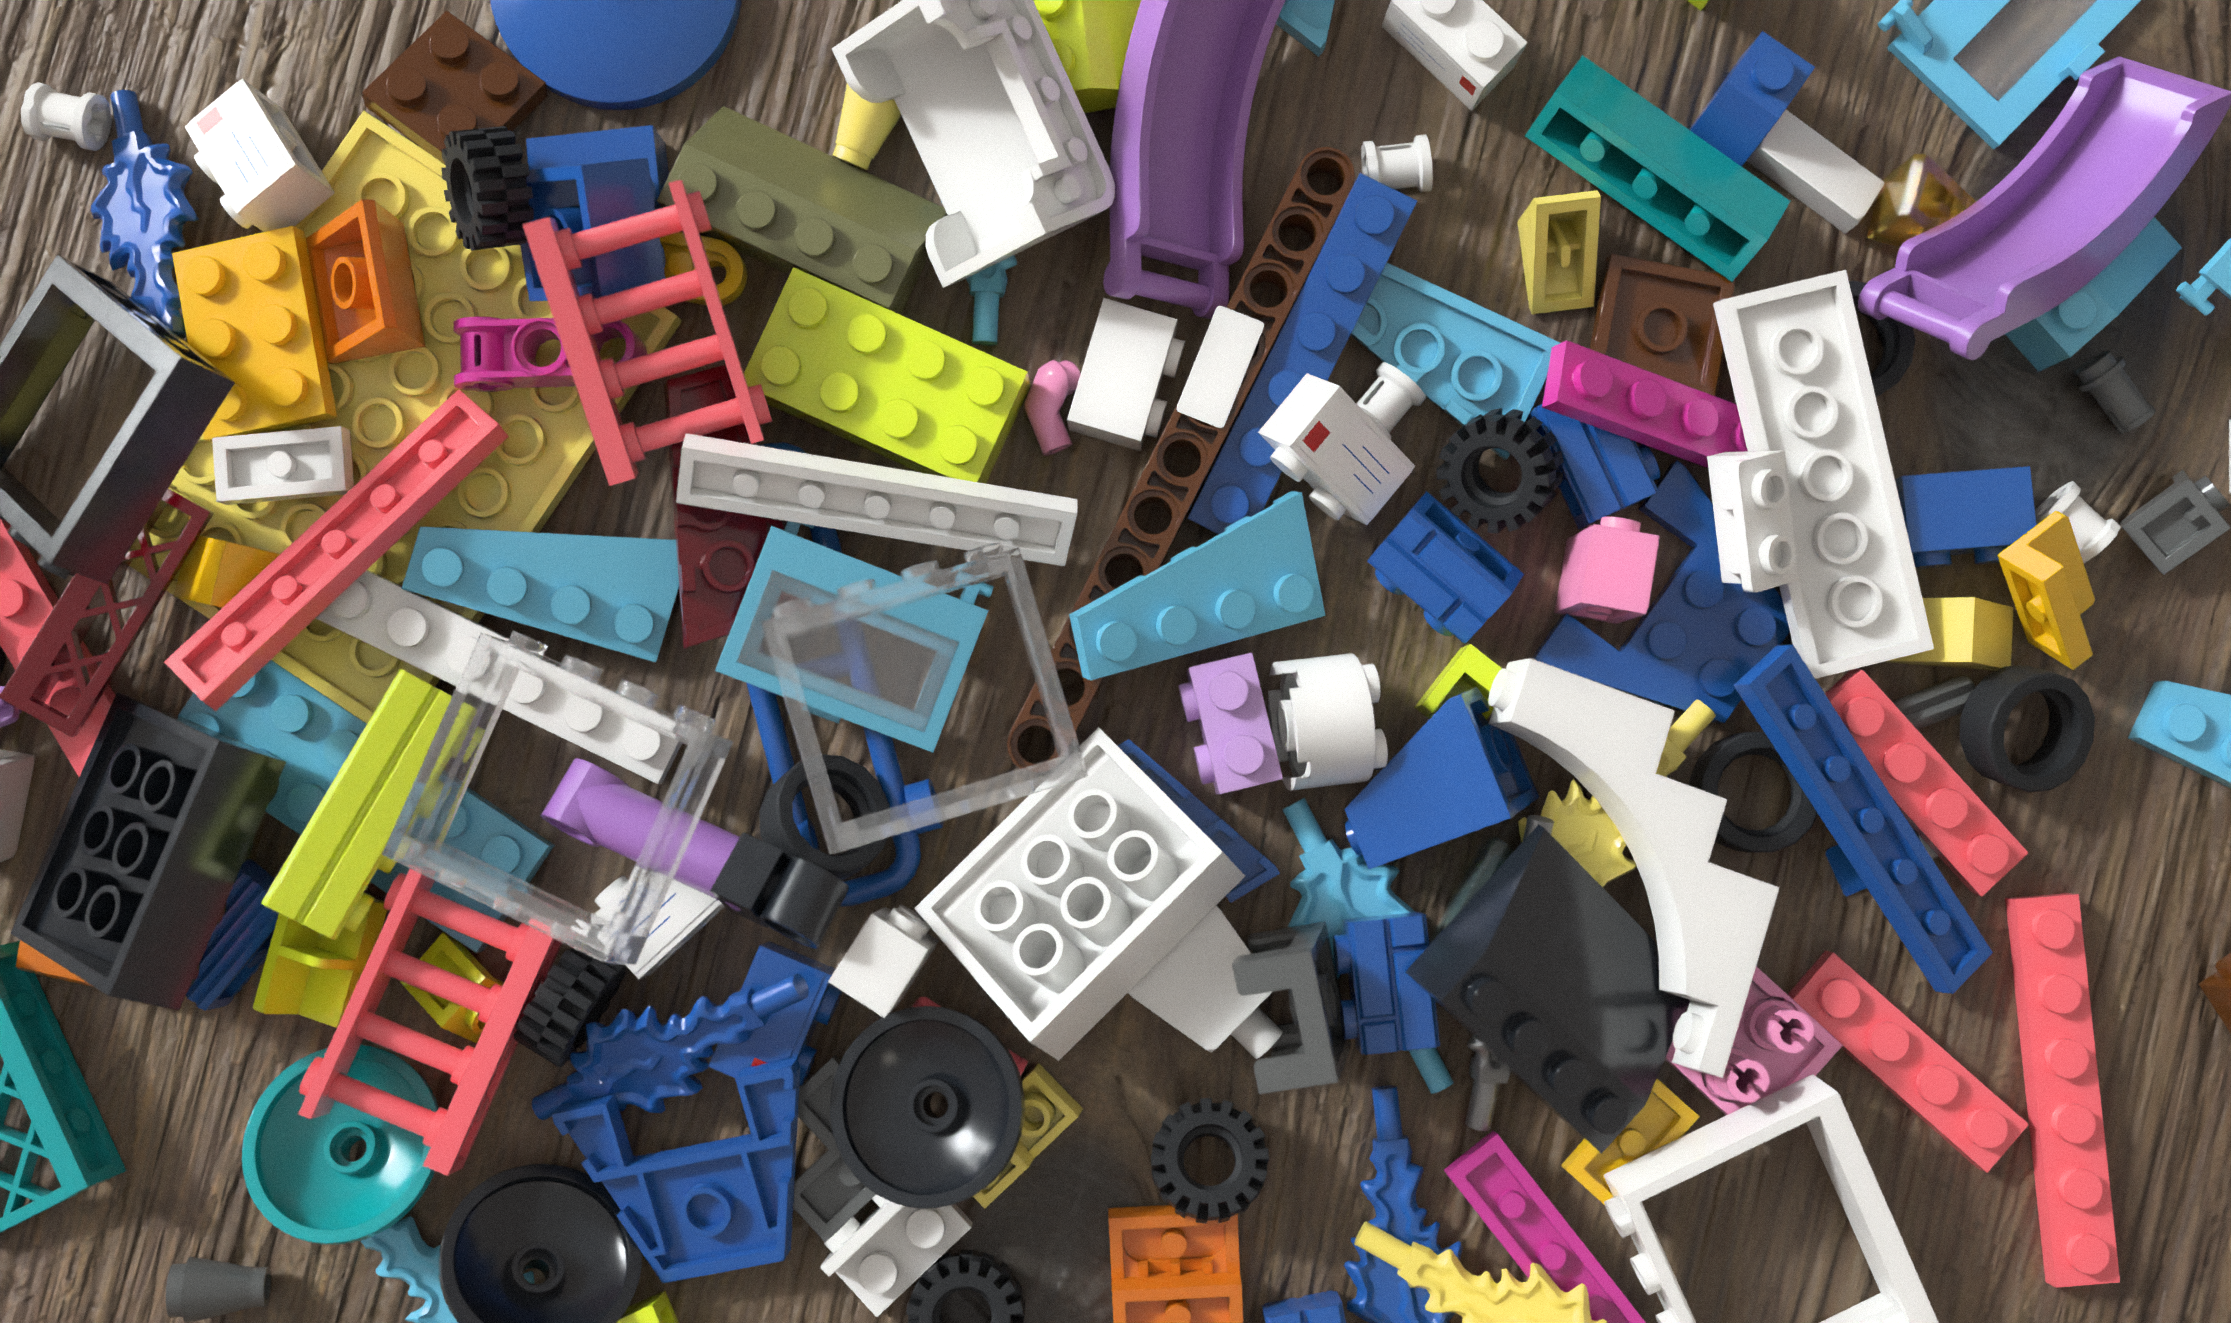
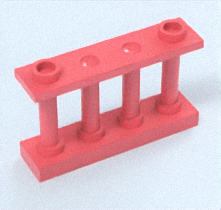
[523,180,773,486]
[298,865,570,1176]

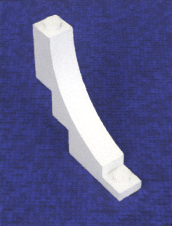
[1489,658,1780,1078]

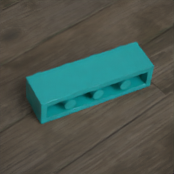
[1525,55,1791,282]

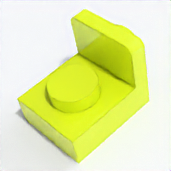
[400,932,504,1043]

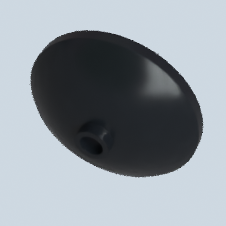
[830,1006,1025,1209]
[438,1164,642,1323]

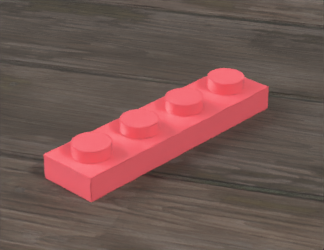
[1825,668,2028,897]
[1787,950,2029,1173]

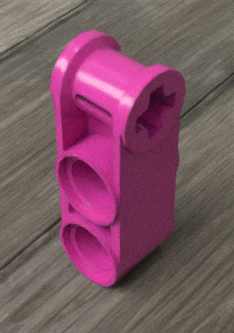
[453,317,647,392]

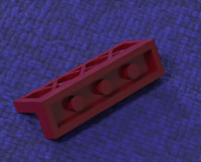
[0,484,214,737]

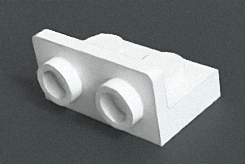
[1707,451,1799,592]
[820,1194,973,1317]

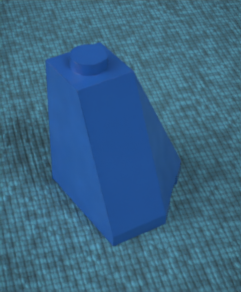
[1345,687,1539,869]

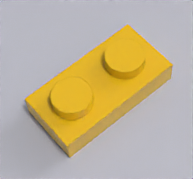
[1561,1078,1700,1205]

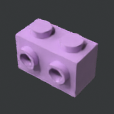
[1178,652,1283,794]

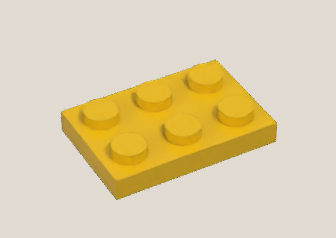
[172,226,337,442]

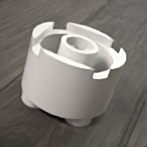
[1268,653,1388,791]

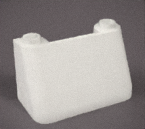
[832,0,1115,288]

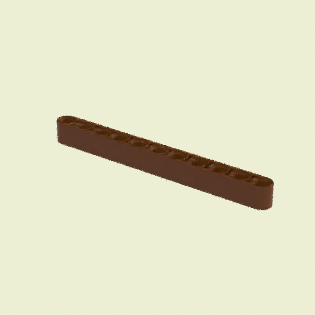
[1007,147,1355,774]

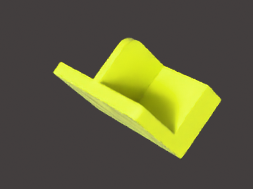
[253,899,387,1028]

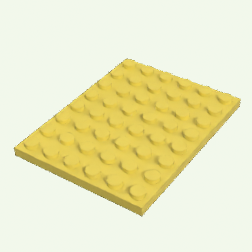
[129,111,682,724]

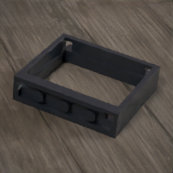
[0,255,235,584]

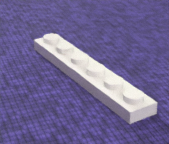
[676,433,1077,566]
[316,570,691,784]

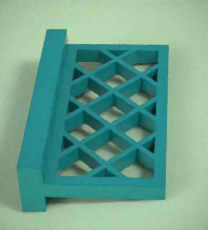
[0,941,127,1233]

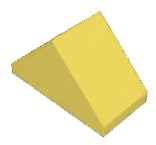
[1517,190,1601,314]
[1885,597,2014,670]

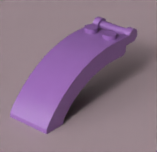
[1103,0,1286,320]
[1858,56,2231,361]

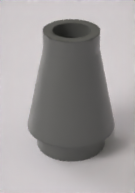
[166,1256,271,1323]

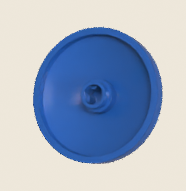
[490,0,741,110]

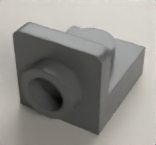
[2120,470,2231,575]

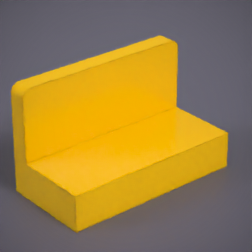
[1997,511,2095,670]

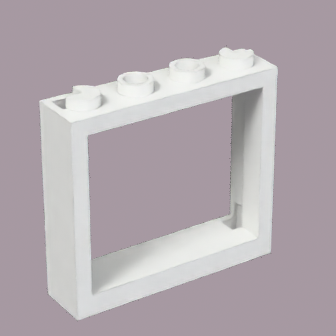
[1604,1074,1939,1323]

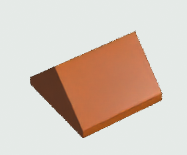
[306,199,426,364]

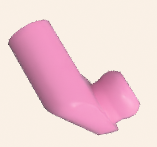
[1025,360,1081,456]

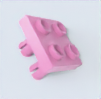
[1665,966,1843,1115]

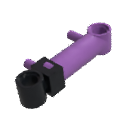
[541,758,849,948]

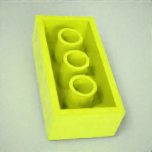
[744,267,1031,484]

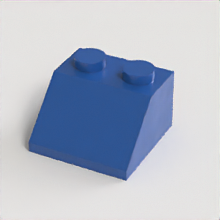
[520,158,666,301]

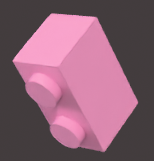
[1555,517,1659,624]

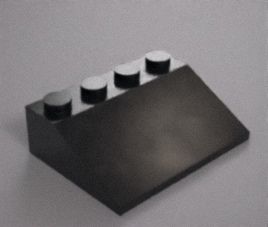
[10,692,286,1010]
[1406,825,1690,1154]

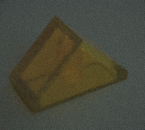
[1866,154,1976,248]

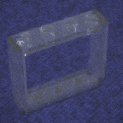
[761,542,1088,855]
[382,631,733,964]

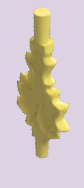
[1518,699,1716,888]
[1354,1221,1607,1323]

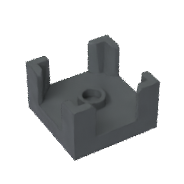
[1232,921,1351,1094]

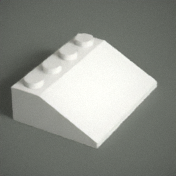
[914,727,1245,1061]

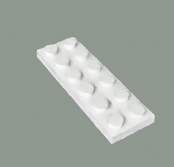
[1713,270,1934,679]

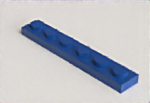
[1188,173,1417,534]
[1734,644,1993,994]

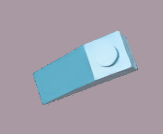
[2005,217,2182,372]

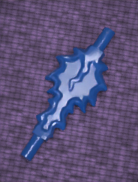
[91,90,199,339]
[532,973,809,1120]
[1344,1085,1463,1323]

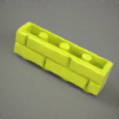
[261,669,475,940]

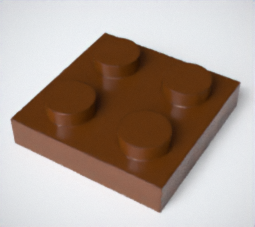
[361,11,548,165]
[1590,254,1736,396]

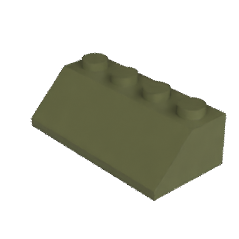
[657,106,948,315]

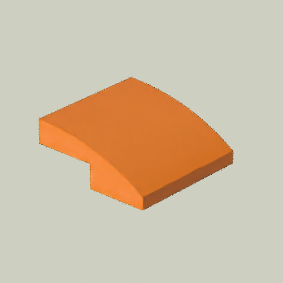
[1108,1205,1243,1323]

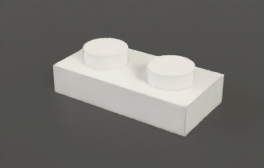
[212,426,354,505]

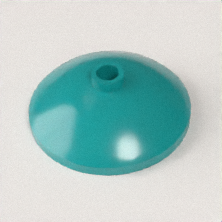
[242,1045,439,1245]

